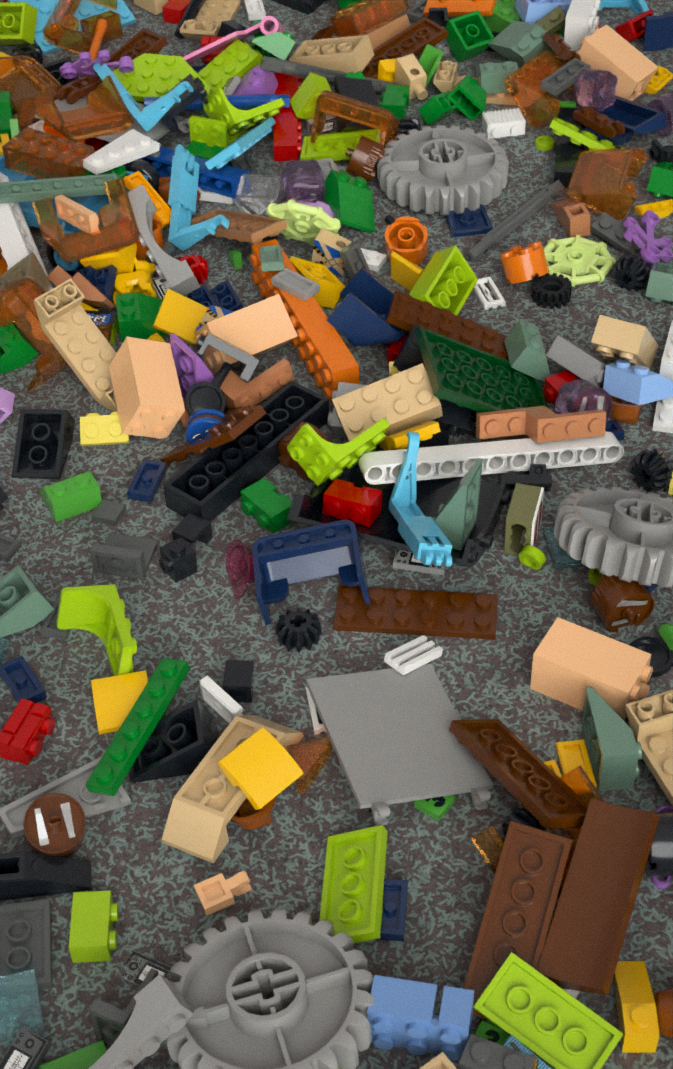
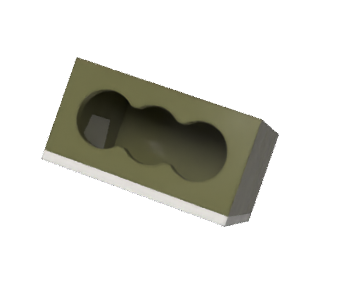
[504,483,544,556]

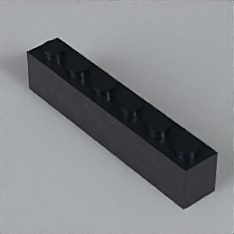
[554,107,585,188]

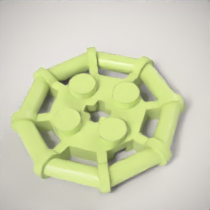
[266,199,341,246]
[543,234,616,287]

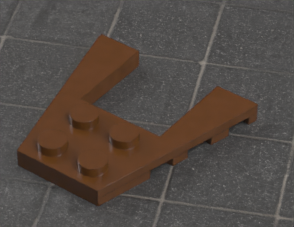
[160,405,266,467]

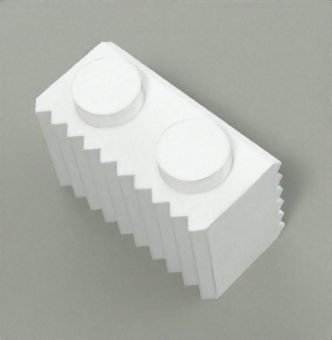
[482,108,526,139]

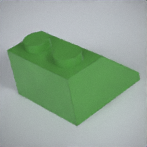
[38,471,102,522]

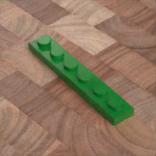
[85,658,190,796]

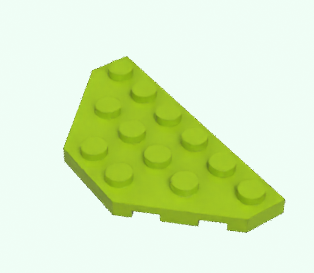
[99,53,211,102]

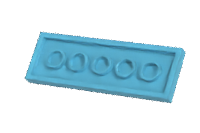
[205,116,276,170]

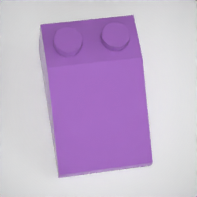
[232,65,278,110]
[170,333,215,399]

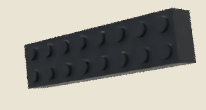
[163,381,329,522]

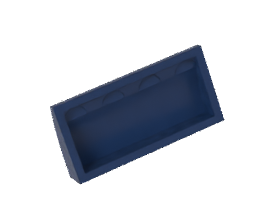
[593,95,667,134]

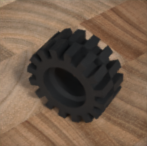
[531,273,572,309]

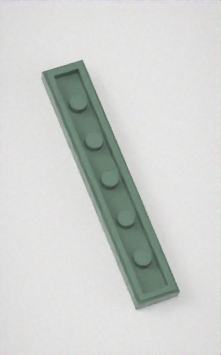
[0,173,122,204]

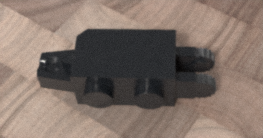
[431,399,477,437]

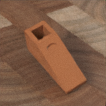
[550,199,591,237]

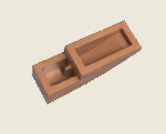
[47,265,115,309]

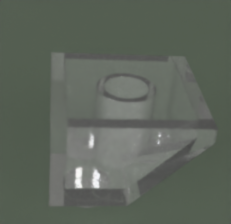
[236,174,284,216]

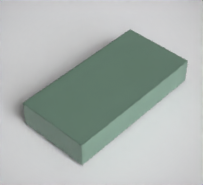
[259,245,284,272]

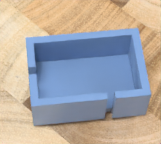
[367,975,474,1061]

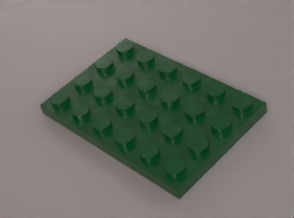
[415,327,549,413]

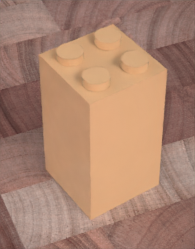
[576,24,658,101]
[194,294,298,374]
[109,337,185,439]
[530,617,653,721]

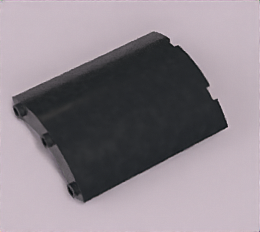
[287,441,511,567]

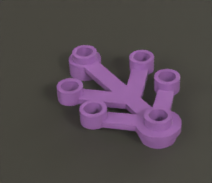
[59,50,134,79]
[623,210,673,264]

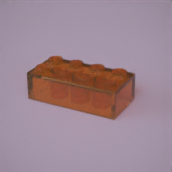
[330,0,410,37]
[2,127,94,179]

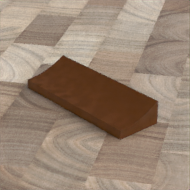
[537,798,659,996]

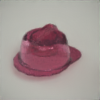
[226,540,255,599]

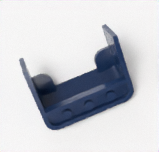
[327,267,406,347]
[252,520,371,625]

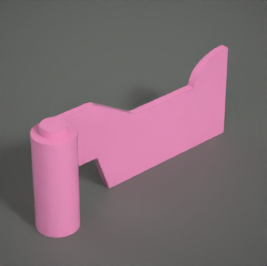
[182,16,284,65]

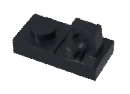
[500,464,552,491]

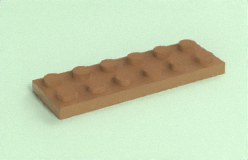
[191,208,288,244]

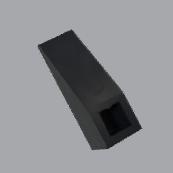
[0,851,92,901]

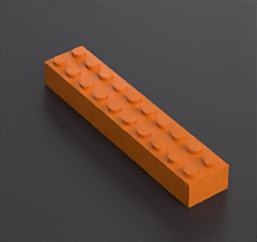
[249,239,360,407]

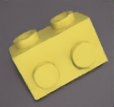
[80,412,130,446]

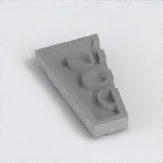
[0,756,132,838]

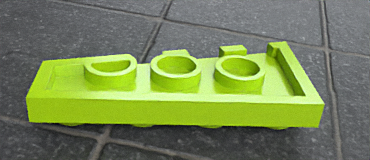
[549,117,627,164]

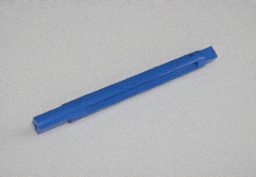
[144,94,290,110]

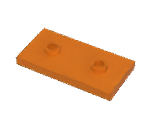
[423,0,497,17]

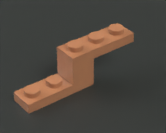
[178,358,294,428]
[476,406,606,443]

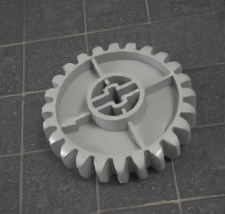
[377,125,509,215]
[554,487,673,588]
[165,908,374,1069]

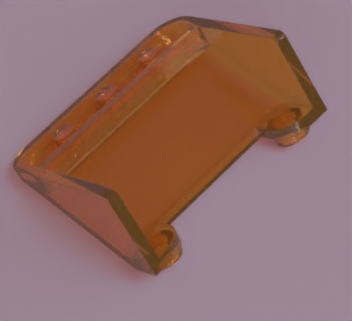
[505,50,596,129]
[0,55,63,127]
[32,76,133,141]
[567,148,649,221]

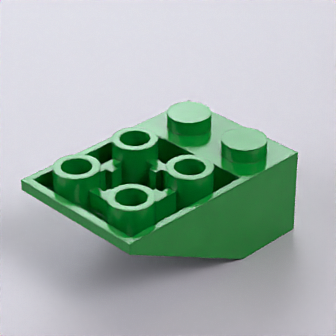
[0,315,39,374]

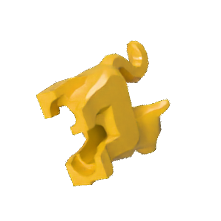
[113,257,157,309]

